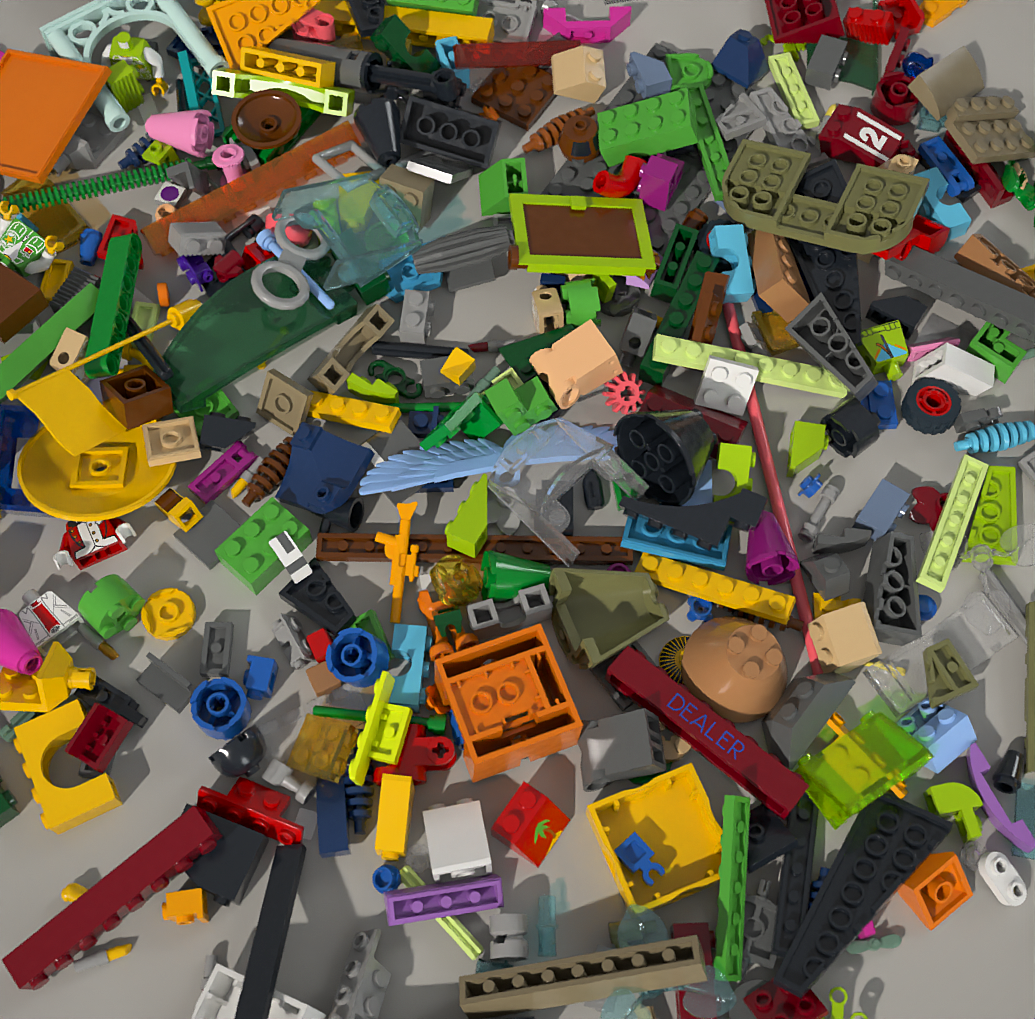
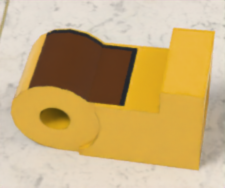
[154,488,203,532]

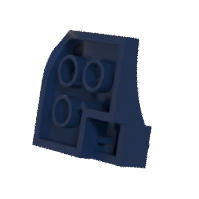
[275,422,375,514]

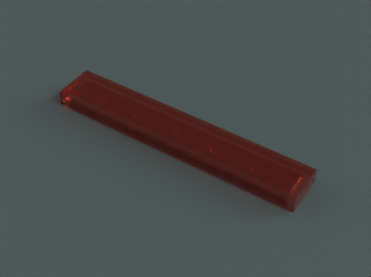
[453,40,581,69]

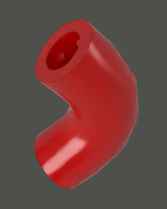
[593,155,648,198]

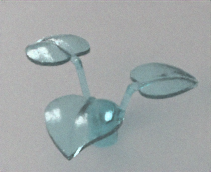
[600,904,737,1019]

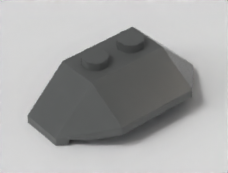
[761,672,856,770]

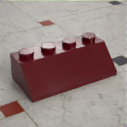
[639,384,748,460]

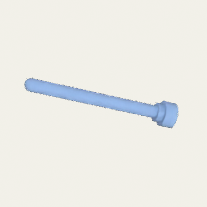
[256,229,335,309]

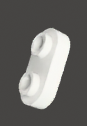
[978,852,1027,906]

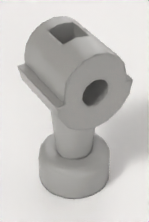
[261,758,316,805]

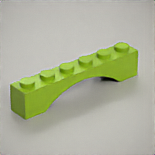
[211,67,355,117]

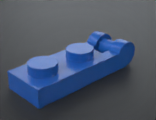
[918,136,975,197]

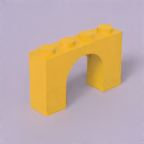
[13,699,123,835]

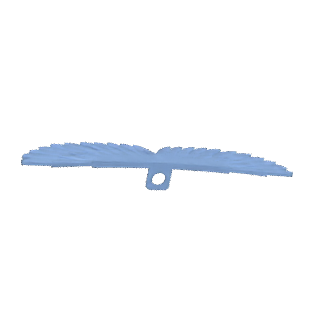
[359,425,617,495]

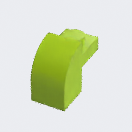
[923,782,983,844]

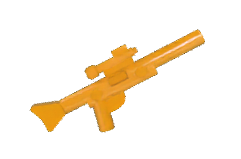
[375,501,420,624]

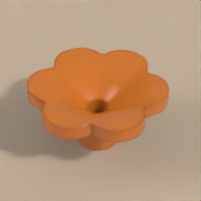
[425,683,452,714]

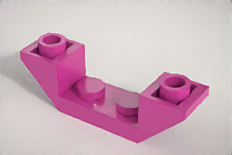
[543,6,632,44]

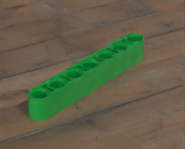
[84,233,142,379]

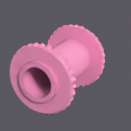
[212,144,252,192]

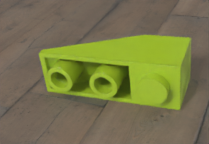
[445,474,488,558]

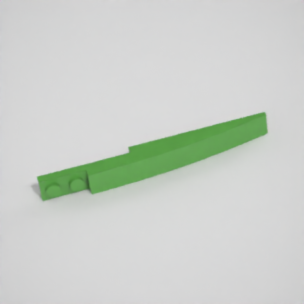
[0,282,99,404]

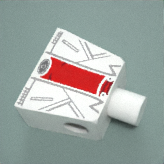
[19,589,87,657]

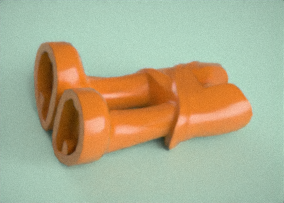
[417,583,480,662]

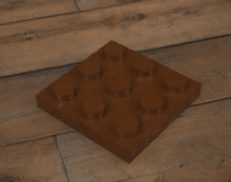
[471,52,556,131]

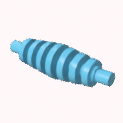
[954,420,1035,454]

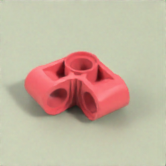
[292,8,336,43]

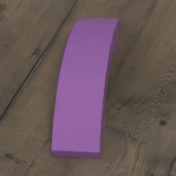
[966,742,1035,853]

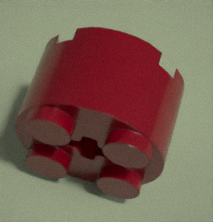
[870,71,920,126]

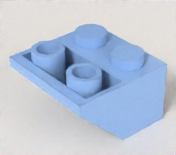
[889,697,978,774]

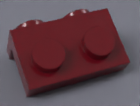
[65,702,134,773]

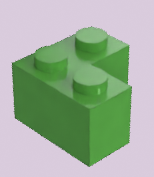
[966,321,1027,384]
[484,376,558,436]

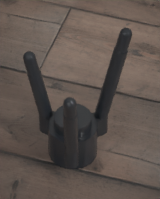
[225,214,265,242]

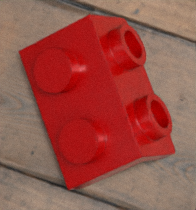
[877,0,925,39]

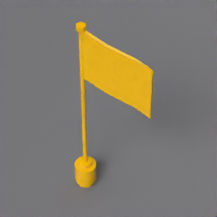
[6,299,205,456]

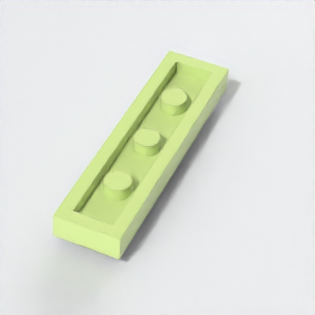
[767,52,820,130]

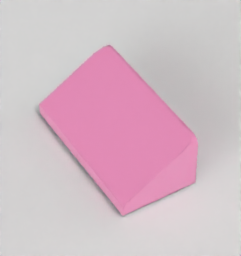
[906,337,961,362]

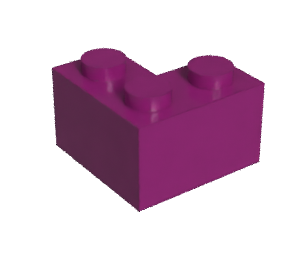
[637,153,684,212]

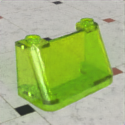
[795,710,935,830]

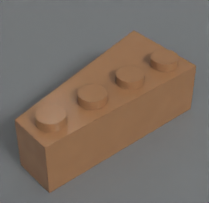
[747,229,811,323]
[954,234,1035,298]

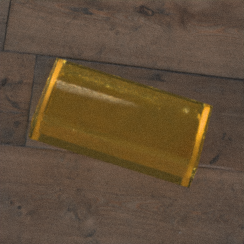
[1,176,91,254]

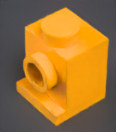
[162,888,209,925]

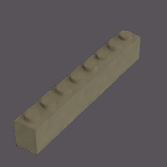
[459,935,708,1019]

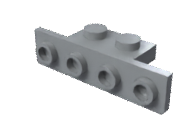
[328,928,391,1019]

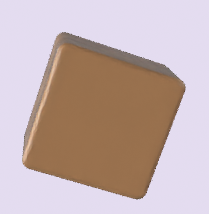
[306,661,343,699]

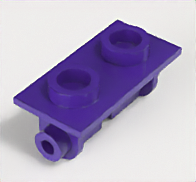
[176,254,214,292]

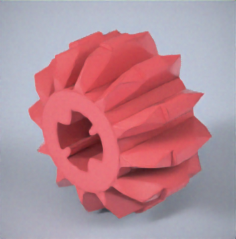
[602,371,646,414]

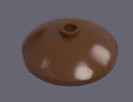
[231,89,302,149]

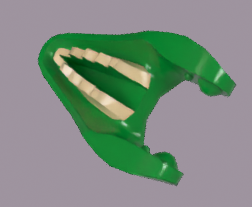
[1002,160,1035,211]

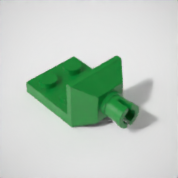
[419,392,503,451]

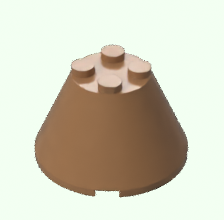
[681,616,788,723]

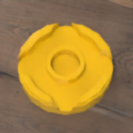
[141,587,196,641]

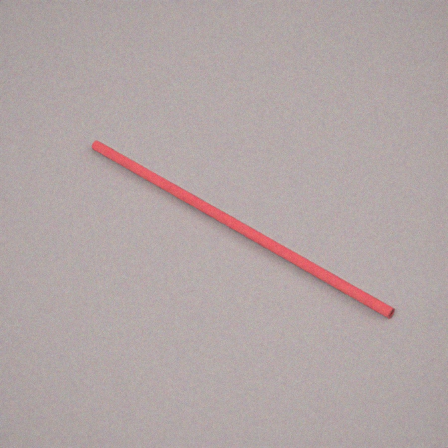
[722,303,823,675]

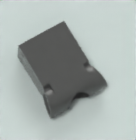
[577,708,667,792]

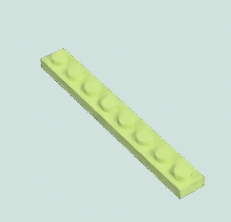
[652,334,847,398]

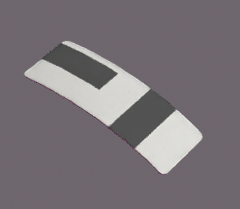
[269,531,312,584]

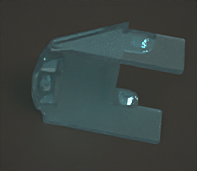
[272,173,423,291]

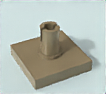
[256,368,314,436]

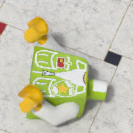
[101,32,169,96]

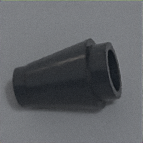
[992,750,1023,794]

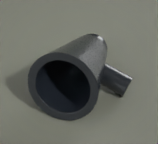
[311,497,364,533]

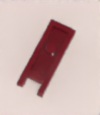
[883,26,911,75]

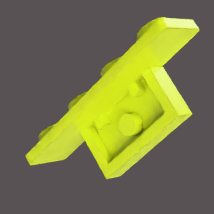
[348,671,413,786]

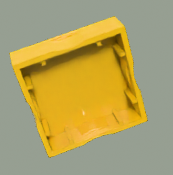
[586,762,723,919]

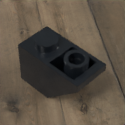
[199,412,256,453]

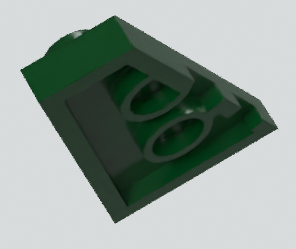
[497,324,575,384]

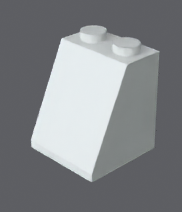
[423,798,492,883]

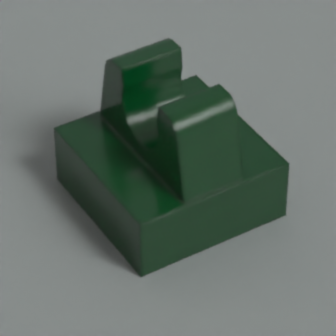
[432,605,463,637]

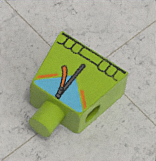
[857,320,908,381]

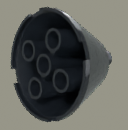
[613,408,718,506]

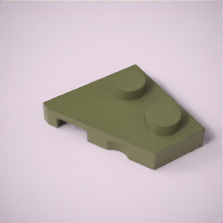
[922,638,979,709]

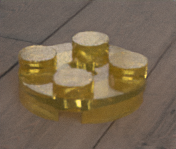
[429,555,483,606]

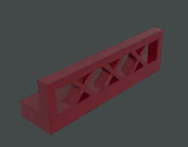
[943,130,1014,208]

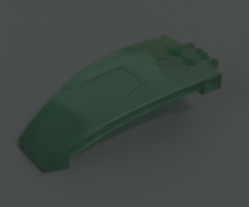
[153,244,358,413]

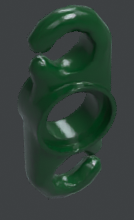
[367,360,423,400]

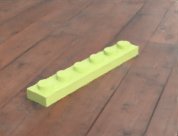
[916,454,989,593]

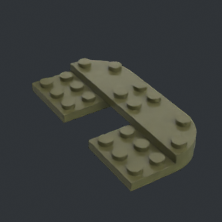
[722,139,930,255]

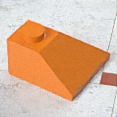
[898,851,973,931]

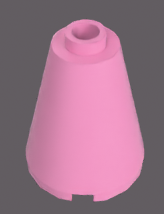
[145,109,214,158]

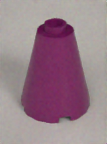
[745,511,800,586]

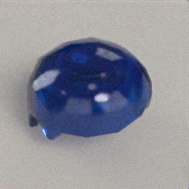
[902,52,934,78]

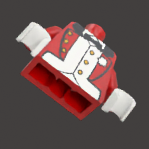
[53,517,137,570]

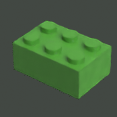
[214,497,313,596]

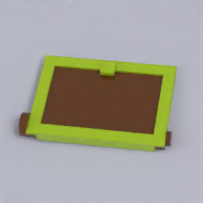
[507,193,660,276]

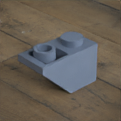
[626,52,672,100]

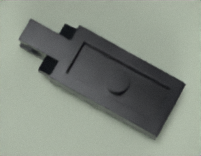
[73,676,148,728]

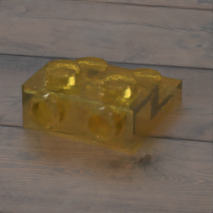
[286,713,359,783]

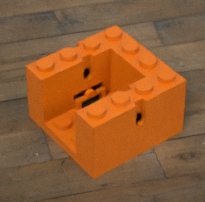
[434,623,583,783]

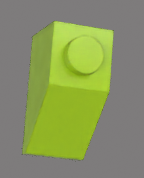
[786,421,829,478]

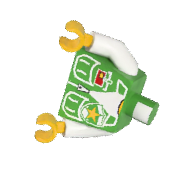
[0,201,64,277]

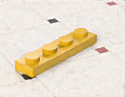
[307,390,401,433]

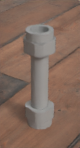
[798,484,839,543]

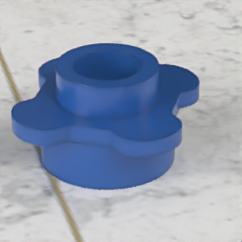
[797,473,823,498]
[687,596,714,622]

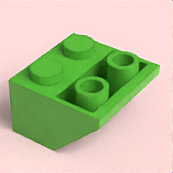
[479,158,528,216]

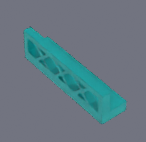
[177,50,225,138]

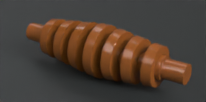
[522,106,595,154]

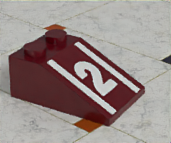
[818,104,905,167]

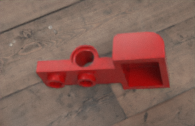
[872,214,950,261]

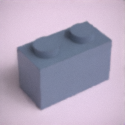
[852,479,910,541]

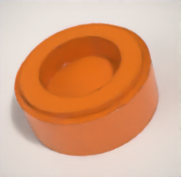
[157,282,170,307]

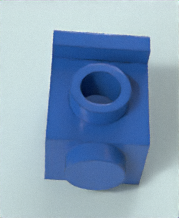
[243,655,279,700]

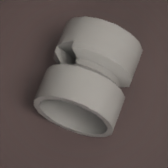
[490,913,529,962]

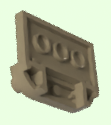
[944,95,1035,164]

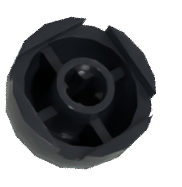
[208,724,267,778]

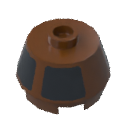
[558,115,599,163]

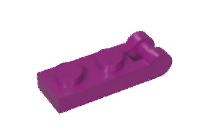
[188,441,259,505]

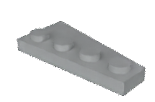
[748,87,829,168]

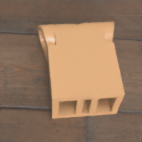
[529,319,623,409]

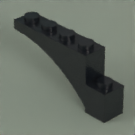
[619,488,768,551]

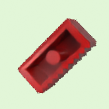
[842,7,896,46]

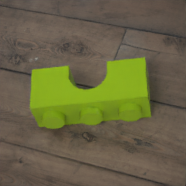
[712,443,756,524]

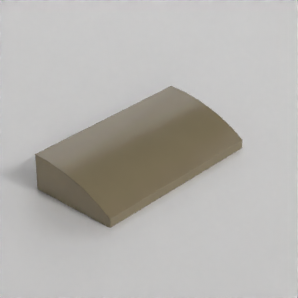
[907,46,984,121]

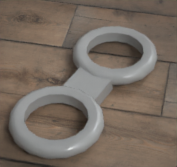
[251,214,331,310]

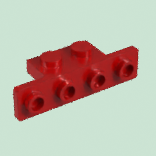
[197,776,304,845]

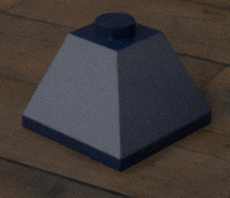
[711,29,770,89]

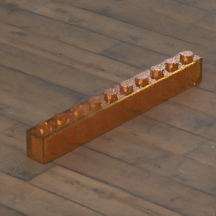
[140,120,361,257]

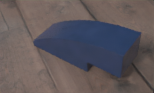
[316,771,351,858]

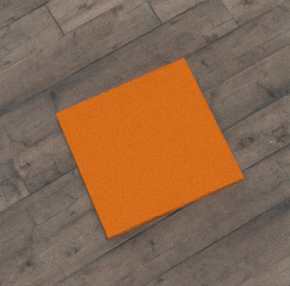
[0,49,112,184]

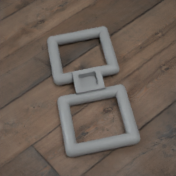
[312,120,435,191]

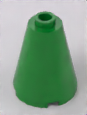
[480,550,552,603]

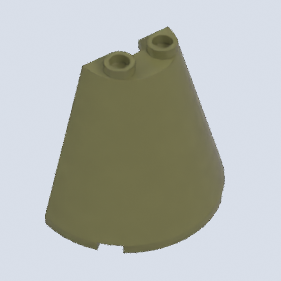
[548,568,670,670]

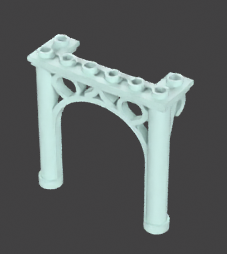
[39,0,229,132]

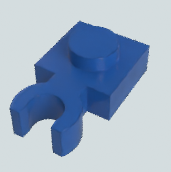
[614,832,665,887]

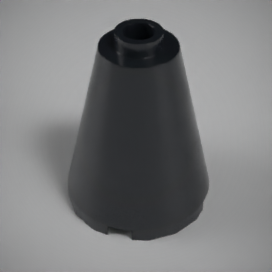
[353,98,401,167]

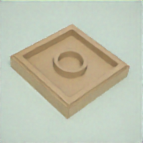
[142,416,202,467]

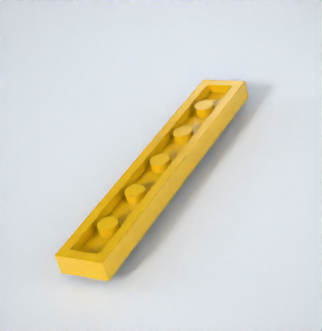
[634,552,796,625]

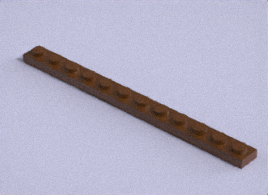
[316,533,633,565]

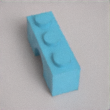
[914,167,972,241]
[708,224,756,303]
[389,624,433,713]

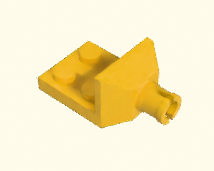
[0,642,96,712]

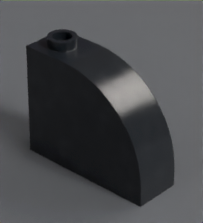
[181,804,269,907]

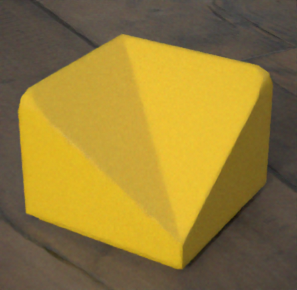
[440,347,476,386]

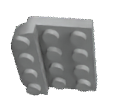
[477,0,537,51]

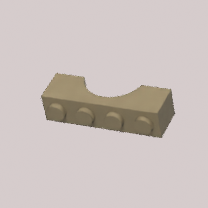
[307,304,395,394]

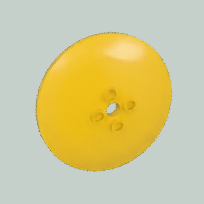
[17,405,177,522]

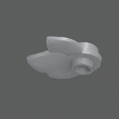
[488,487,533,535]

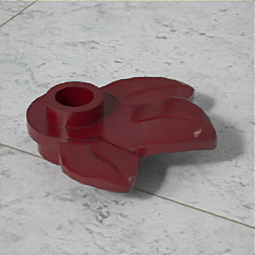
[908,486,948,533]

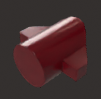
[213,250,245,283]

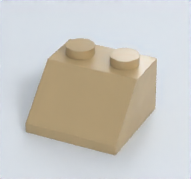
[551,45,606,103]
[807,602,882,674]

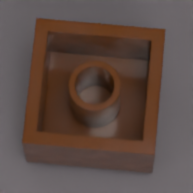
[99,365,174,430]

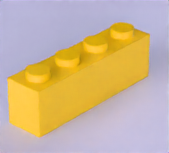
[240,46,336,88]

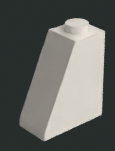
[912,343,995,396]

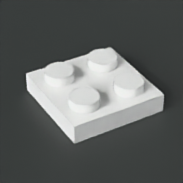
[694,355,759,416]

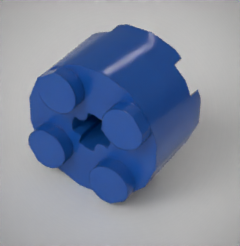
[325,628,390,688]
[190,677,252,741]

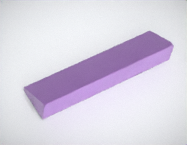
[383,874,504,926]

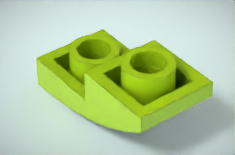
[346,372,400,404]

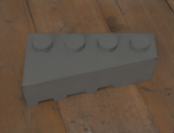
[785,292,878,402]
[863,531,922,646]

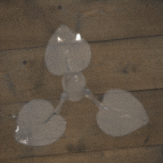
[920,524,1035,635]

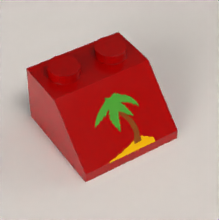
[491,781,570,868]

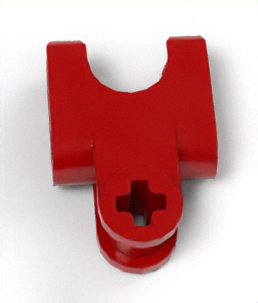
[373,724,457,787]

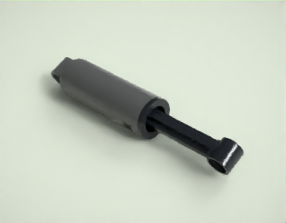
[266,37,459,102]

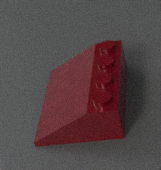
[765,0,845,44]

